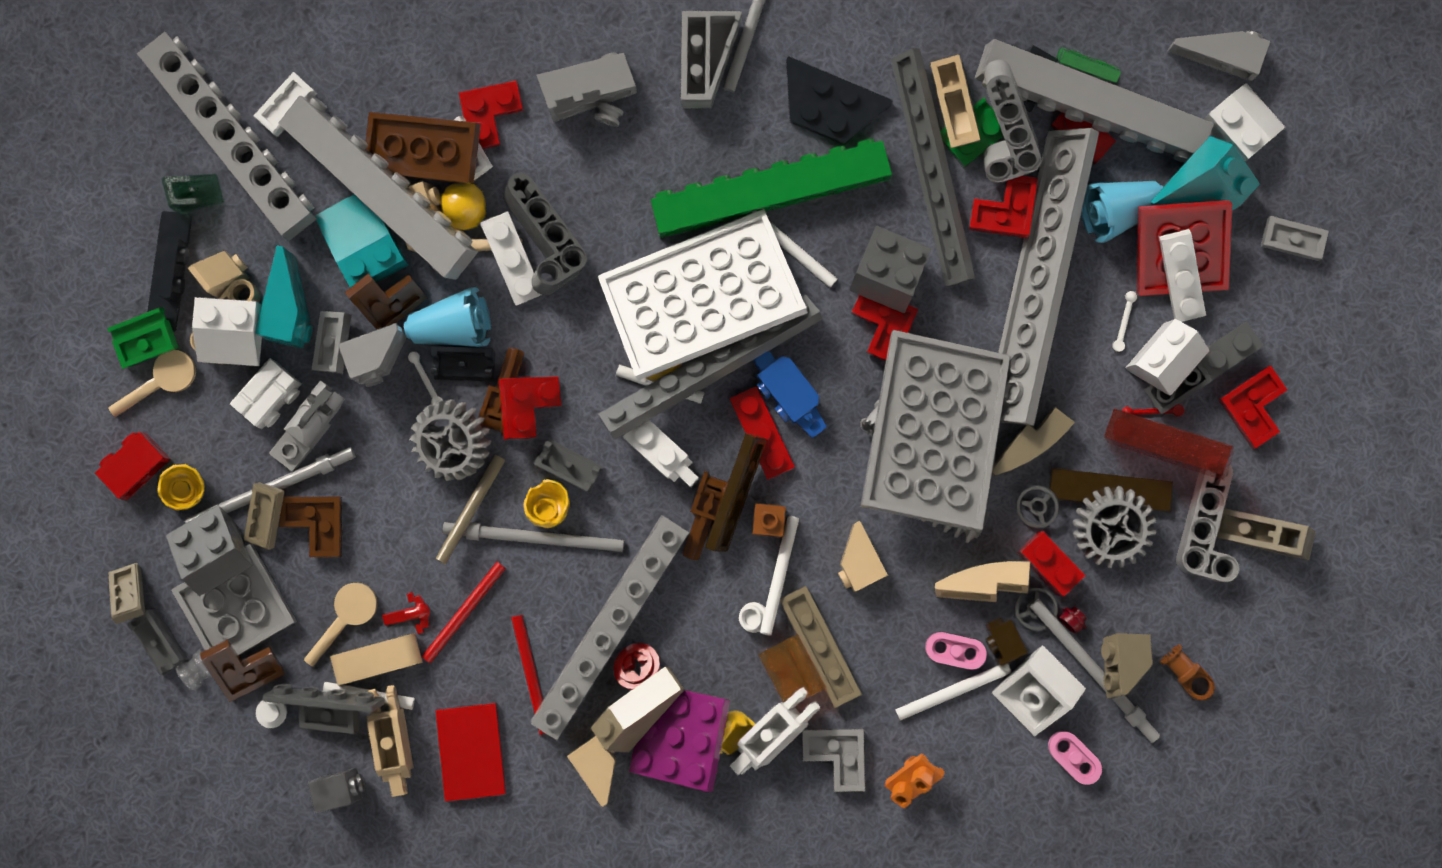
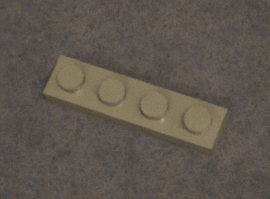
[780,586,862,708]

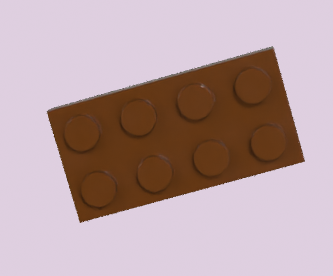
[365,112,481,184]

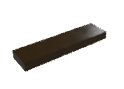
[705,433,767,552]
[1049,468,1173,512]

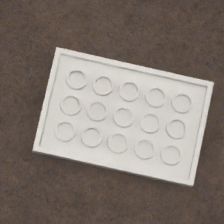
[598,209,808,381]

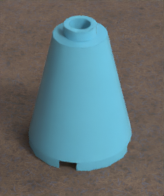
[1081,181,1163,243]
[404,287,491,347]

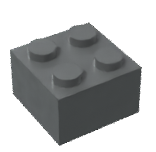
[849,226,932,313]
[166,505,253,597]

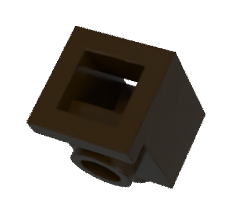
[985,617,1028,666]

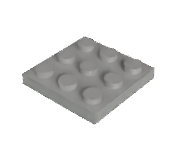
[171,544,297,656]

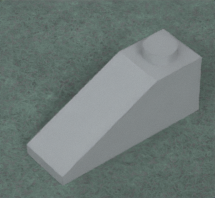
[1168,31,1270,81]

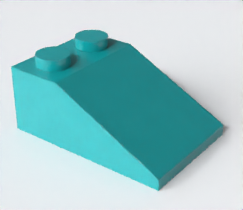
[1150,136,1260,211]
[315,194,409,288]
[255,245,313,349]

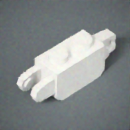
[623,420,699,487]
[730,688,820,775]

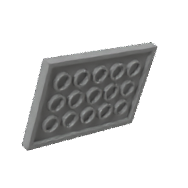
[860,330,1010,532]

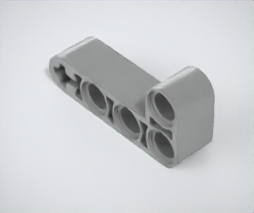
[983,60,1041,183]
[1176,459,1239,582]

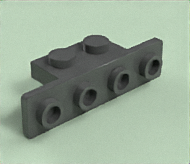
[263,684,385,734]

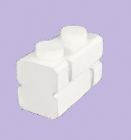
[230,358,302,429]

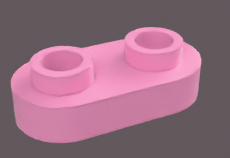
[925,632,987,669]
[1048,731,1102,785]

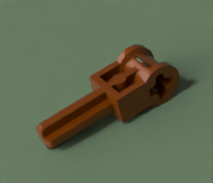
[478,348,525,436]
[683,471,729,561]

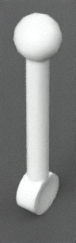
[1112,291,1137,352]
[408,351,443,405]

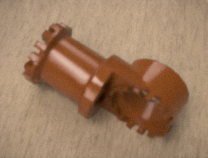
[1159,643,1215,700]

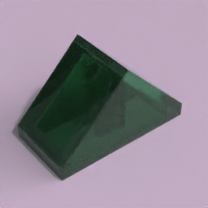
[161,174,224,213]

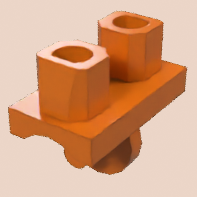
[884,753,945,808]

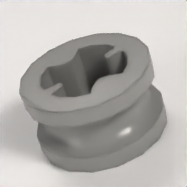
[594,103,624,127]

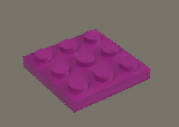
[629,690,730,792]

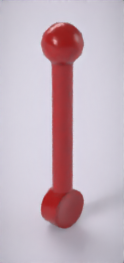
[1121,404,1185,418]

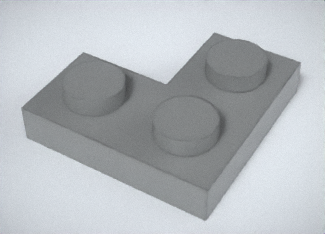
[802,729,865,792]

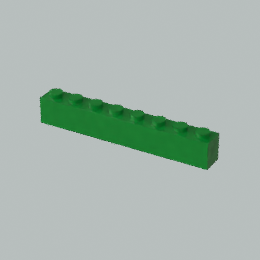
[650,138,892,238]

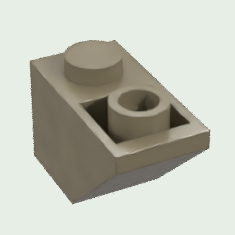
[1101,633,1152,699]

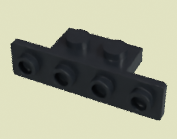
[147,211,192,332]

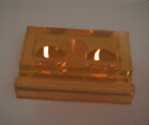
[758,634,826,702]

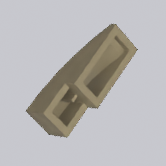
[991,407,1075,477]

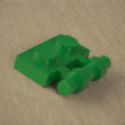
[1056,47,1121,83]

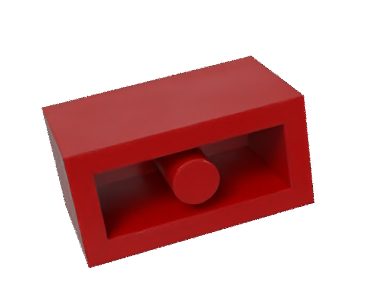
[95,431,171,500]
[1016,531,1086,597]

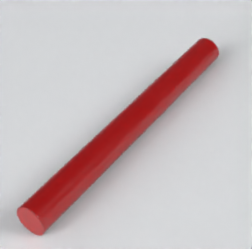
[422,561,506,664]
[511,614,546,735]

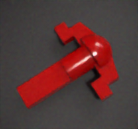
[382,592,430,634]

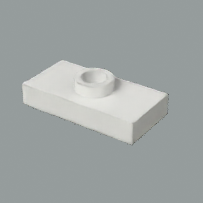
[254,72,317,137]

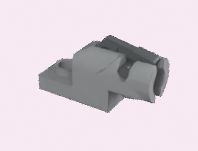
[269,380,345,472]

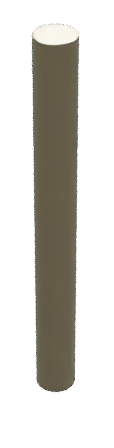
[435,455,505,565]

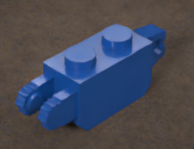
[752,351,827,438]

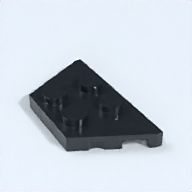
[786,56,893,145]

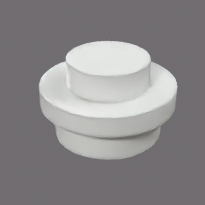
[739,602,765,633]
[256,700,287,728]

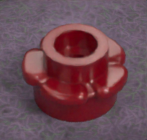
[1059,607,1087,635]

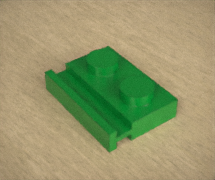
[940,97,1004,168]
[107,307,179,369]

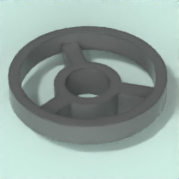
[1017,485,1060,528]
[1015,588,1058,630]

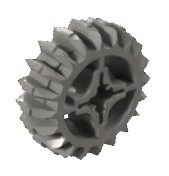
[409,399,491,481]
[1073,486,1156,568]

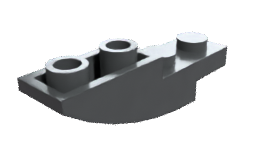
[1144,321,1264,414]

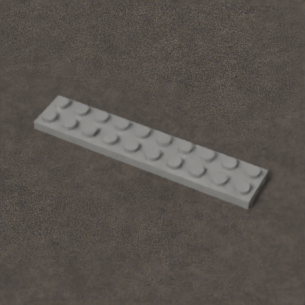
[998,128,1099,426]

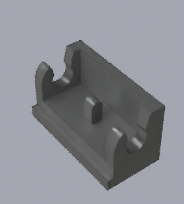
[534,439,603,493]
[127,609,188,676]

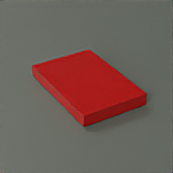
[435,702,506,801]

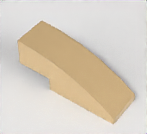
[930,54,981,148]
[935,561,1030,602]

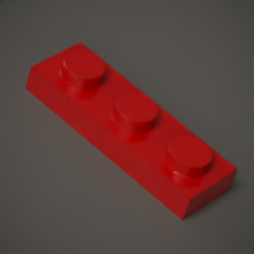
[729,386,795,480]

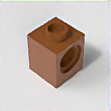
[752,504,786,538]

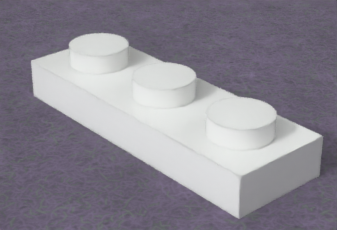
[480,211,541,306]
[1159,229,1206,322]

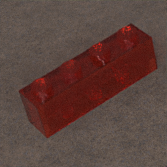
[1104,409,1234,481]

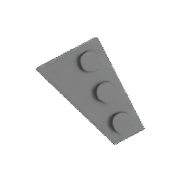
[681,11,742,108]
[536,52,637,122]

